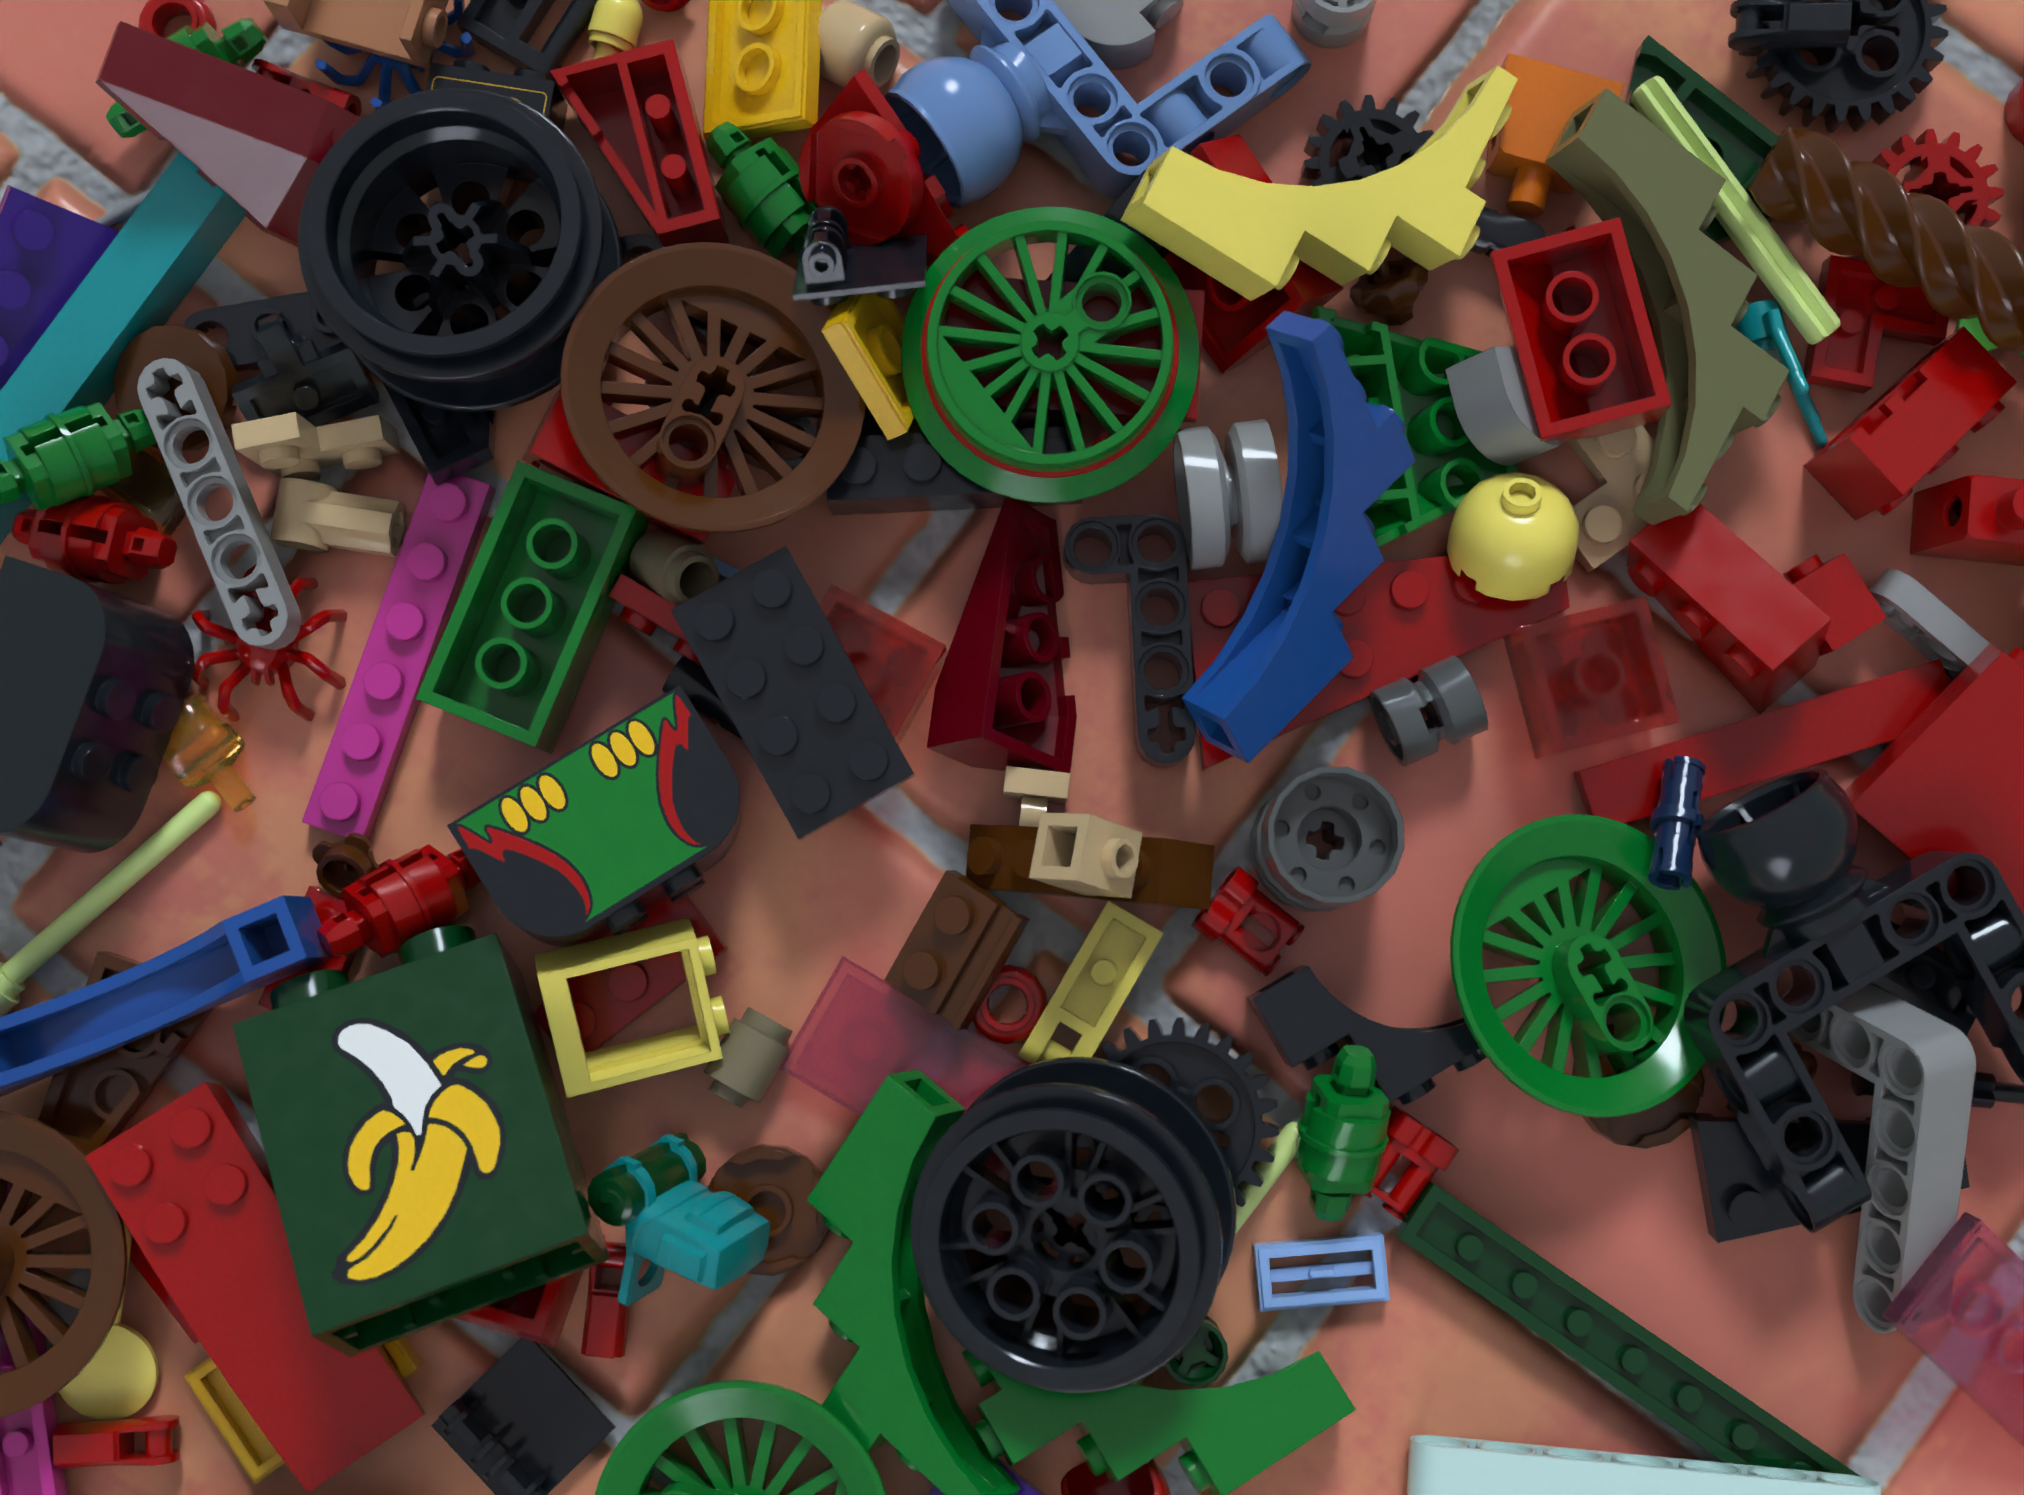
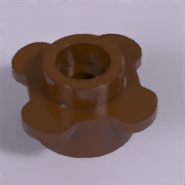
[312,833,379,898]

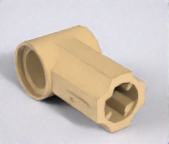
[270,478,407,557]

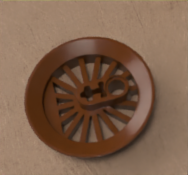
[560,242,865,533]
[0,1110,127,1418]

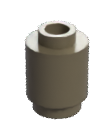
[629,529,719,606]
[704,1007,793,1108]

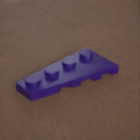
[0,185,120,391]

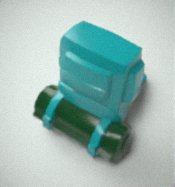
[587,1133,771,1306]

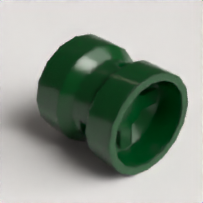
[1165,1315,1228,1387]

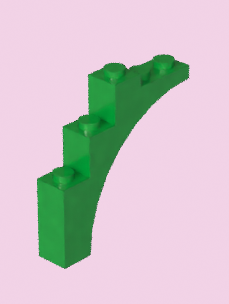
[807,1069,1021,1495]
[961,1350,1356,1495]

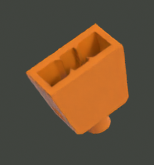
[1486,53,1625,216]

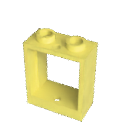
[534,918,730,1098]

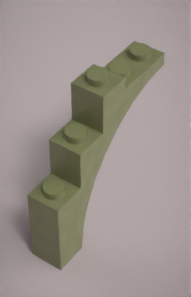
[1545,88,1790,525]

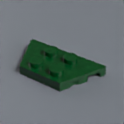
[1625,35,1778,245]

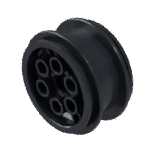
[298,88,623,412]
[910,1057,1237,1393]

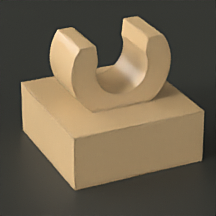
[1003,766,1071,827]

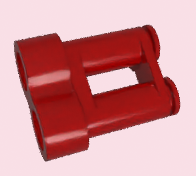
[1191,866,1305,976]
[1363,1105,1459,1221]

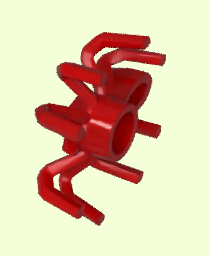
[192,564,347,721]

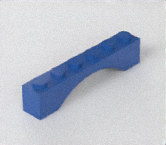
[0,895,333,1097]

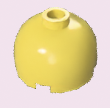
[1446,472,1579,601]

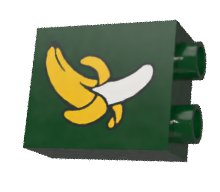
[232,925,611,1357]

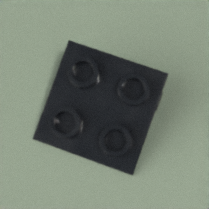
[792,206,928,306]
[431,1338,616,1495]

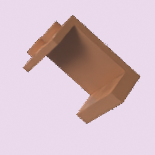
[263,0,449,68]

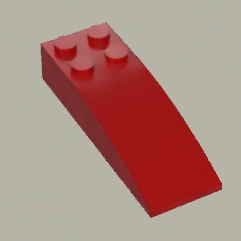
[84,1082,426,1493]

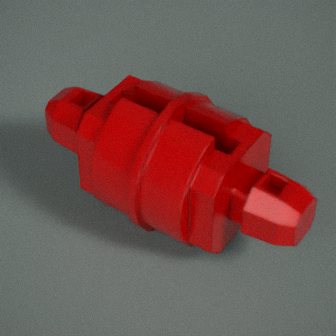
[11,495,177,584]
[317,844,482,958]

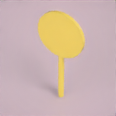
[58,1219,159,1420]

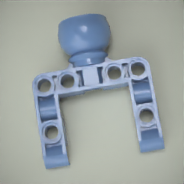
[884,0,1312,209]

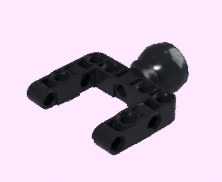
[1684,768,2024,1233]

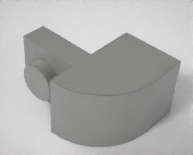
[1053,0,1183,70]
[1445,346,1570,466]

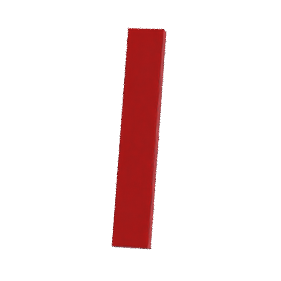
[1574,659,1949,824]

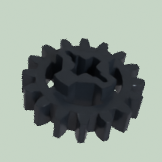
[1301,95,1434,186]

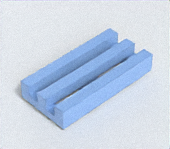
[1252,1232,1390,1312]

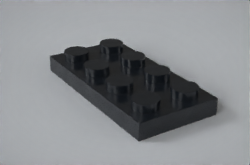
[671,546,915,840]

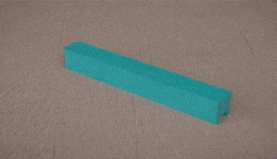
[0,152,247,545]

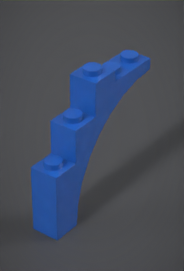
[1182,310,1416,763]

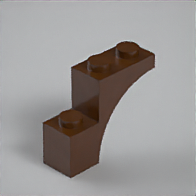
[966,824,1215,910]

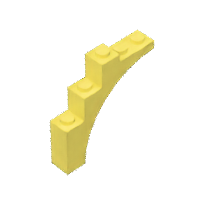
[1121,65,1518,301]

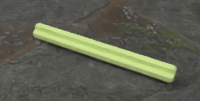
[1631,75,1841,345]

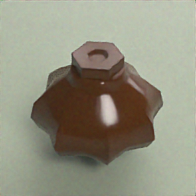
[1350,257,1428,326]

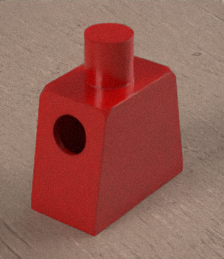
[1910,475,2024,566]

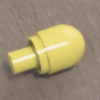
[587,0,643,59]

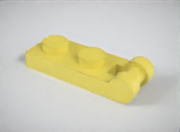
[1017,901,1164,1064]

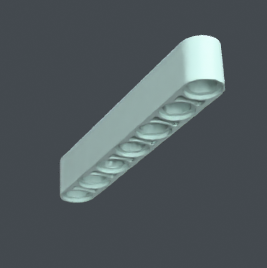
[1407,1435,1881,1495]

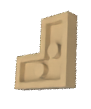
[231,412,401,480]
[1567,425,1655,573]

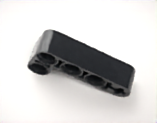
[1063,514,1196,768]

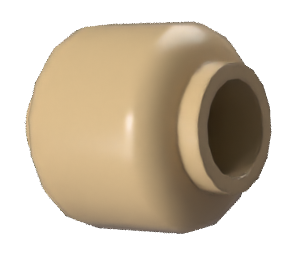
[818,0,900,88]

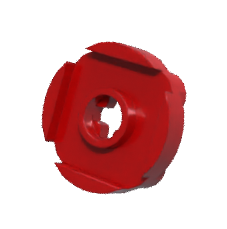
[799,111,924,245]

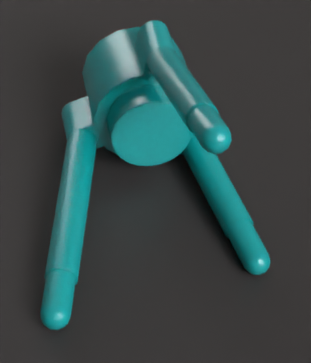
[1733,300,1828,447]

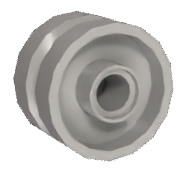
[1173,419,1283,571]

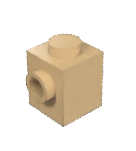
[1029,812,1143,898]

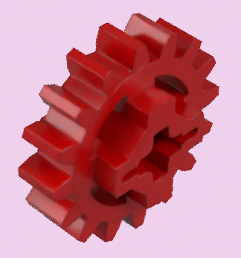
[1871,129,2004,228]

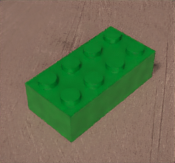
[416,461,650,754]

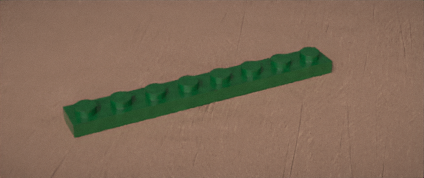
[1394,1181,1861,1477]

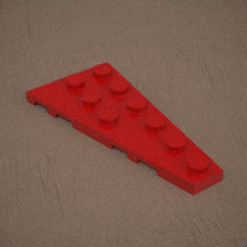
[1188,556,1570,771]

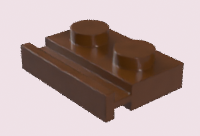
[884,870,1030,1031]

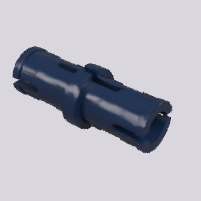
[1648,756,1706,890]

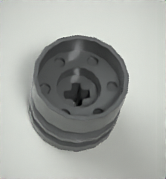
[1250,767,1404,912]

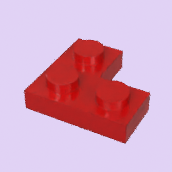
[1803,255,1949,394]

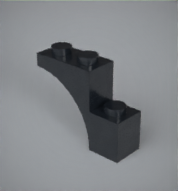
[1246,965,1486,1105]

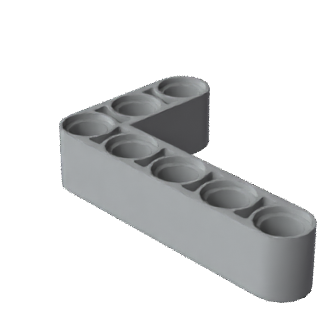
[1783,984,1976,1334]

